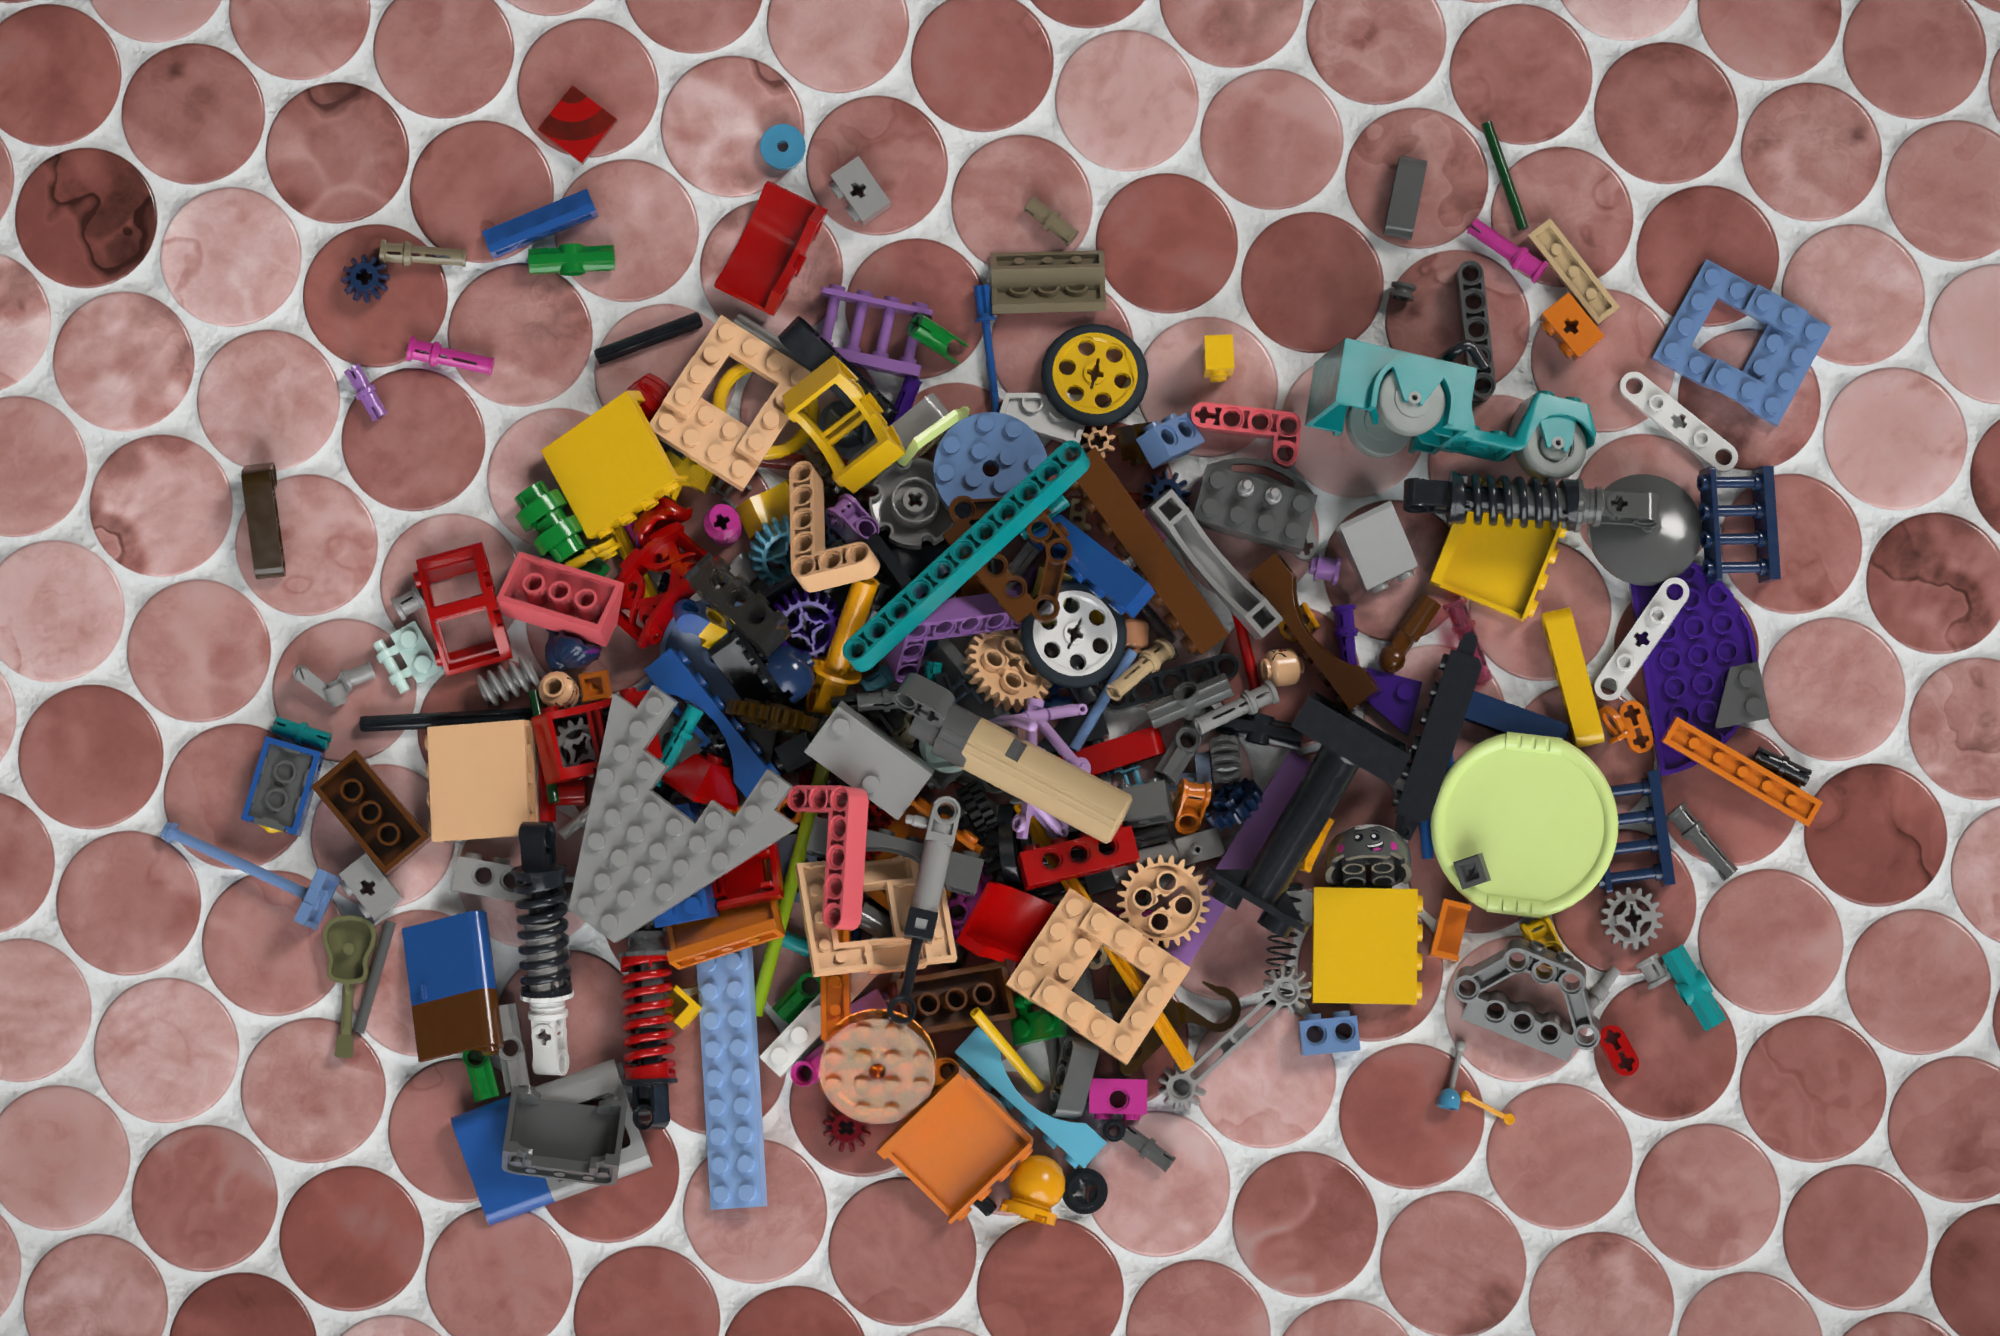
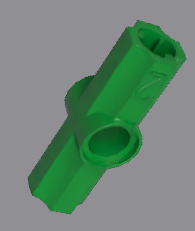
[528,243,615,276]
[772,967,820,1025]
[463,1050,500,1102]

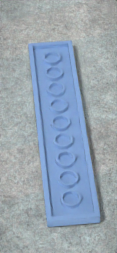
[697,947,768,1210]

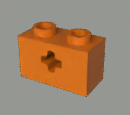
[1539,292,1604,361]

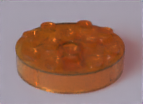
[819,1009,937,1124]

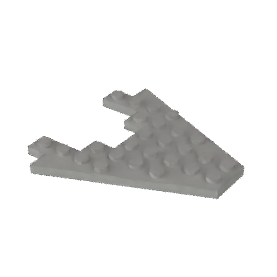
[568,685,798,943]

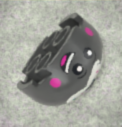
[1325,824,1412,888]

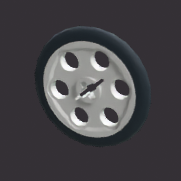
[1021,580,1127,688]

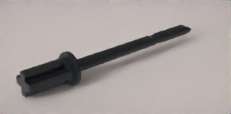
[1042,824,1171,866]

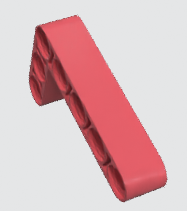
[787,785,869,931]

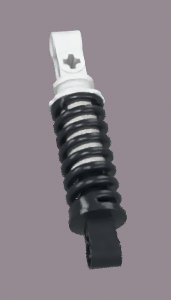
[512,822,574,1076]

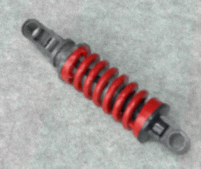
[618,920,678,1130]

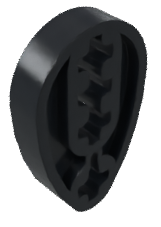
[998,804,1024,887]

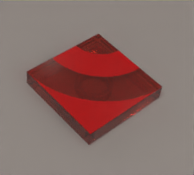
[538,85,618,165]

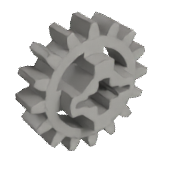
[556,717,596,780]
[1600,887,1663,950]

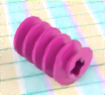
[704,504,742,546]

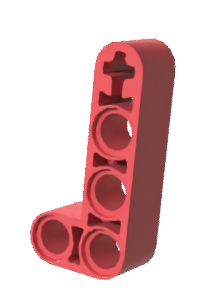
[1190,402,1301,469]

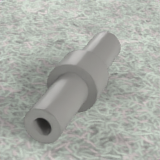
[1589,965,1621,1011]

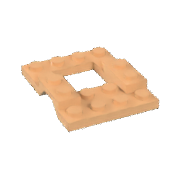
[649,315,812,492]
[795,855,957,977]
[1006,888,1191,1065]

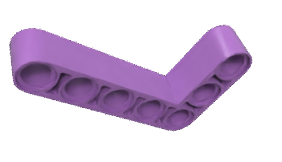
[884,590,1022,683]

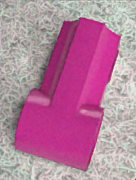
[790,1040,848,1087]

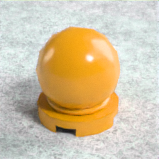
[999,1155,1065,1226]

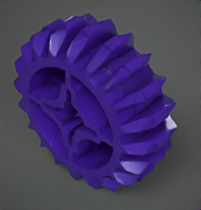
[766,588,841,660]

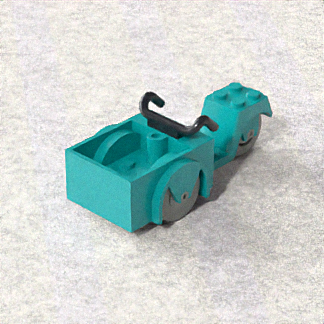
[1305,338,1596,483]

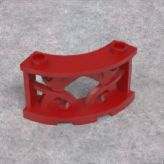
[615,521,721,649]

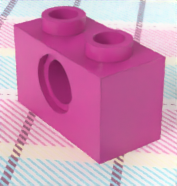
[1088,1078,1147,1120]

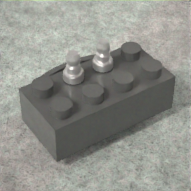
[1192,458,1318,555]

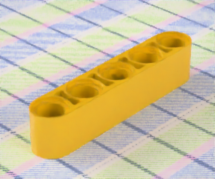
[1541,606,1604,748]

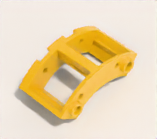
[782,355,906,493]

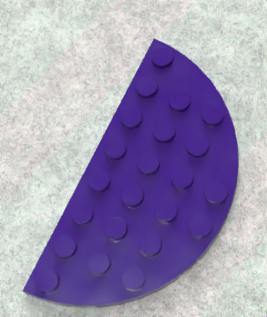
[1629,562,1757,777]

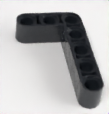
[1092,646,1239,713]

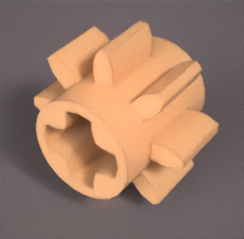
[1082,426,1116,460]

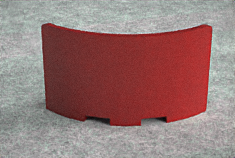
[714,181,828,317]
[956,882,1057,968]

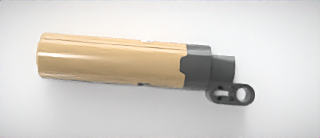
[893,673,1132,844]

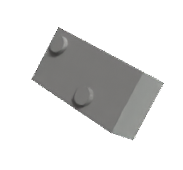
[804,700,935,820]

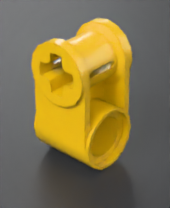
[1519,916,1564,969]

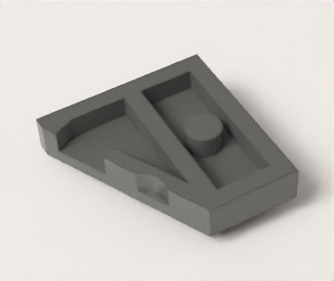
[1714,662,1770,729]

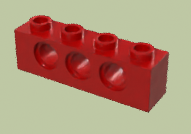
[1017,823,1140,890]

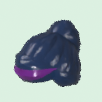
[545,629,602,672]

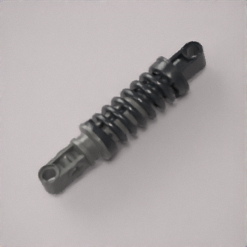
[1403,470,1659,533]

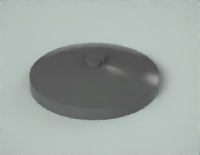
[1587,474,1703,586]

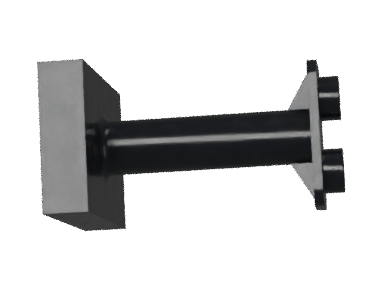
[1204,689,1411,939]

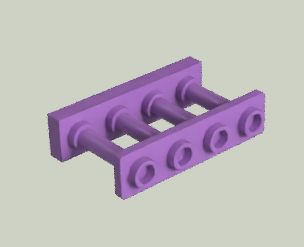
[821,284,933,380]

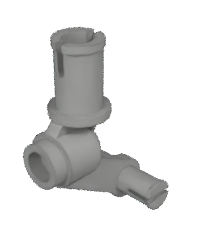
[292,661,376,707]

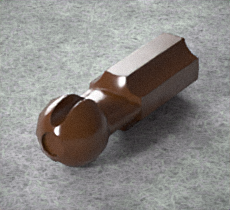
[1378,593,1441,673]

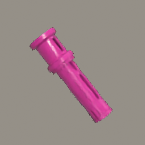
[1467,218,1549,284]
[406,336,495,375]

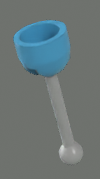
[1436,1041,1466,1111]

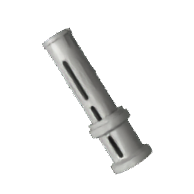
[1193,680,1279,735]

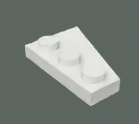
[999,393,1085,443]

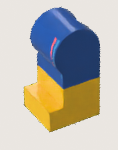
[672,599,728,649]

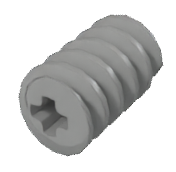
[476,656,540,707]

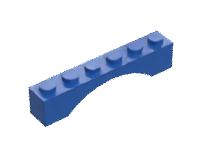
[644,648,782,798]

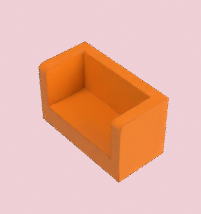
[1428,899,1472,963]

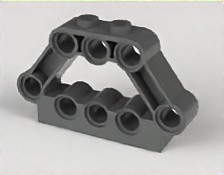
[1453,939,1601,1062]

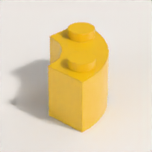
[735,479,790,539]

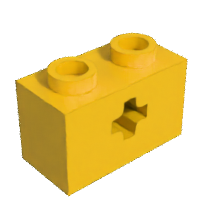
[1202,334,1234,382]

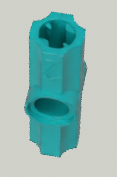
[1661,944,1726,1032]

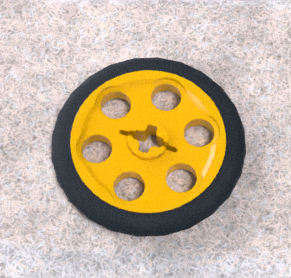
[1041,324,1149,427]

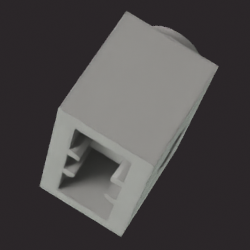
[829,156,891,226]
[339,853,404,920]

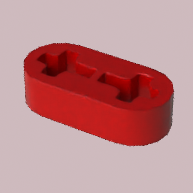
[1599,1025,1639,1076]

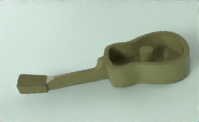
[323,915,378,1058]

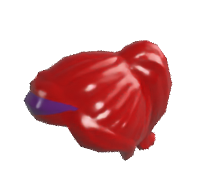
[633,497,692,550]

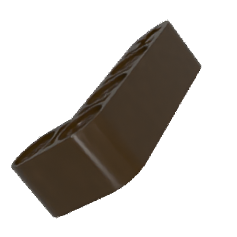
[241,462,286,580]

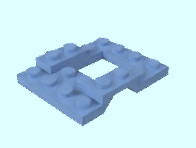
[1651,259,1831,427]

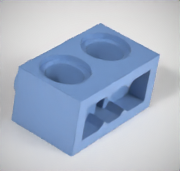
[1136,412,1205,469]
[1298,1011,1360,1056]

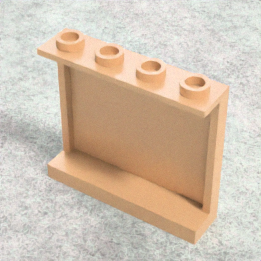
[424,720,538,843]

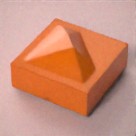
[578,669,612,702]

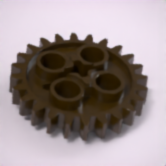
[725,698,819,734]

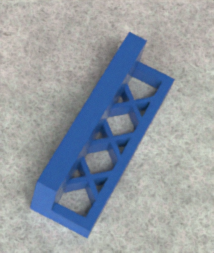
[482,189,598,259]

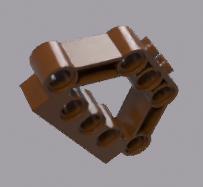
[942,495,1073,625]

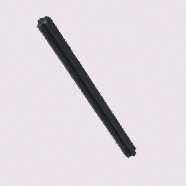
[359,706,610,732]

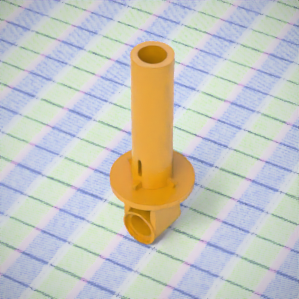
[805,578,879,716]

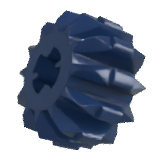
[341,254,390,304]
[1142,471,1191,507]

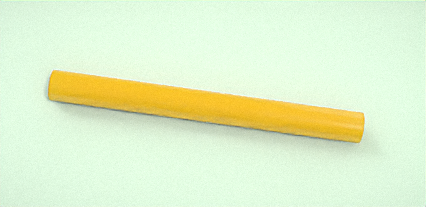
[970,1007,1045,1094]

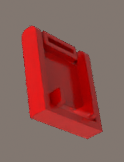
[712,842,784,911]

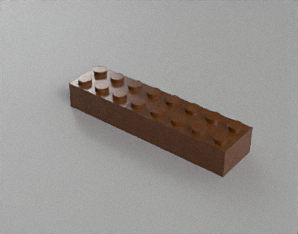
[1069,447,1229,656]

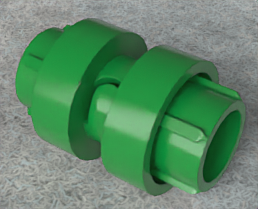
[514,481,587,564]

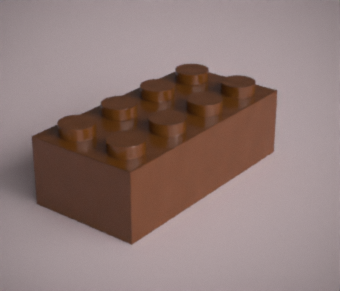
[311,750,431,876]
[887,961,1017,1041]

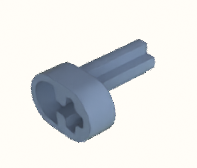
[1154,752,1213,792]

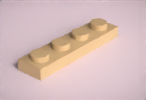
[1527,218,1620,326]

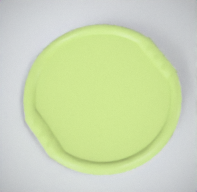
[1430,732,1619,918]

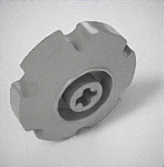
[869,458,954,550]

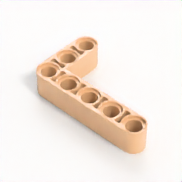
[789,461,880,592]

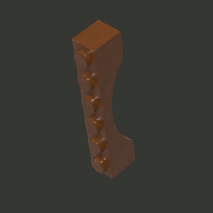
[1248,553,1383,711]

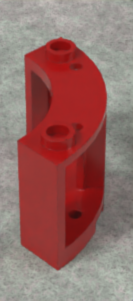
[413,542,513,676]
[531,687,663,785]

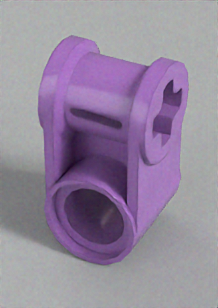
[824,493,880,544]

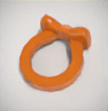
[1599,705,1630,744]

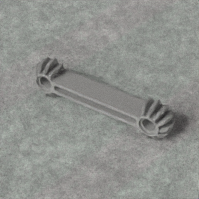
[1158,965,1312,1111]

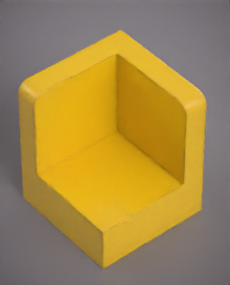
[665,985,702,1030]

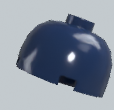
[761,645,816,704]

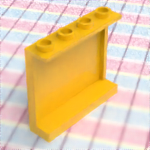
[540,391,688,541]
[1428,478,1567,622]
[1311,887,1423,1005]

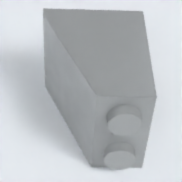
[1335,500,1418,594]

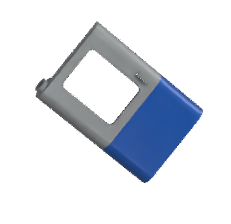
[451,1059,653,1226]

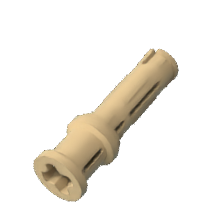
[1106,638,1175,701]

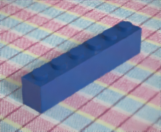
[1018,513,1156,618]

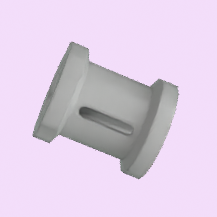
[390,585,426,621]
[1635,953,1671,990]

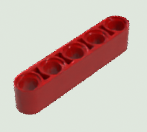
[1058,726,1166,776]

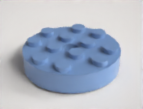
[933,412,1047,526]

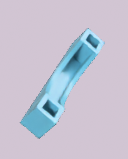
[955,1026,1107,1169]

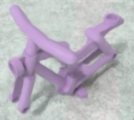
[988,698,1091,839]

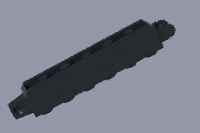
[1392,632,1482,841]

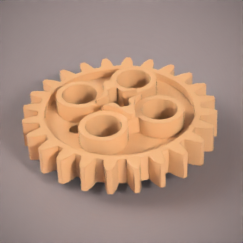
[963,629,1052,713]
[1117,854,1210,948]

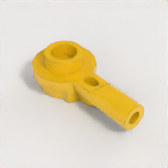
[565,536,620,569]

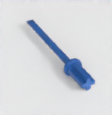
[974,284,1000,413]

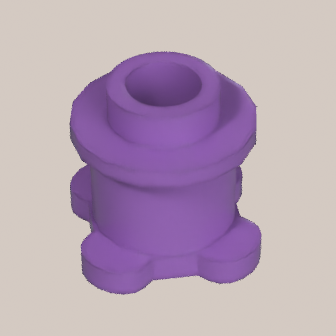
[1309,553,1342,586]

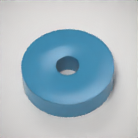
[760,124,806,171]

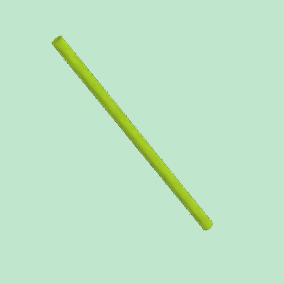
[755,708,835,1017]

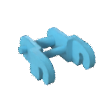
[1104,763,1144,786]

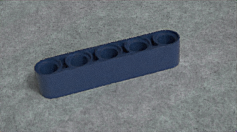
[1429,679,1570,740]

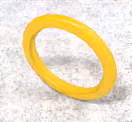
[712,363,819,460]

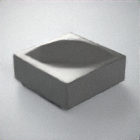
[1453,853,1491,890]

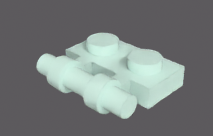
[373,621,444,694]

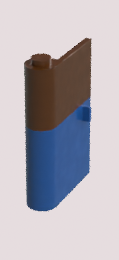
[402,911,504,1062]

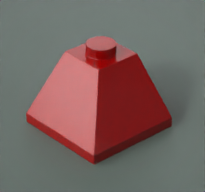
[661,752,738,811]

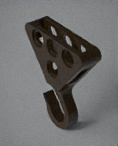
[1107,966,1241,1076]

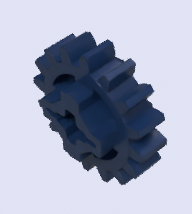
[1204,778,1264,830]

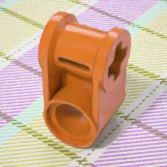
[1173,778,1212,835]

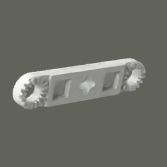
[1619,372,1738,472]
[1594,577,1690,701]

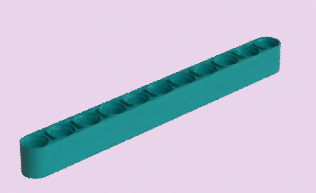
[842,440,1090,672]

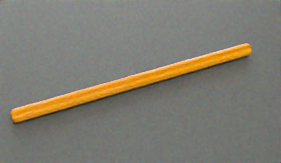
[1013,803,1195,1071]

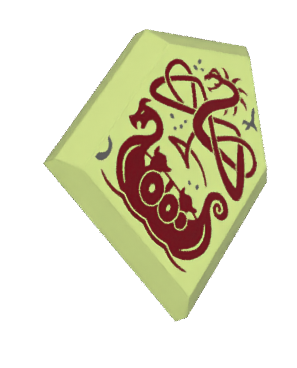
[897,406,970,466]

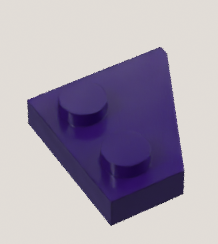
[1366,668,1422,736]

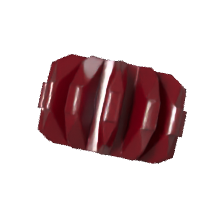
[823,1104,871,1152]

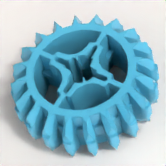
[749,514,826,586]

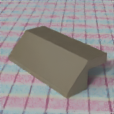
[991,250,1106,314]

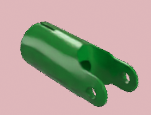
[907,313,969,365]

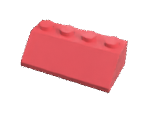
[496,551,624,647]

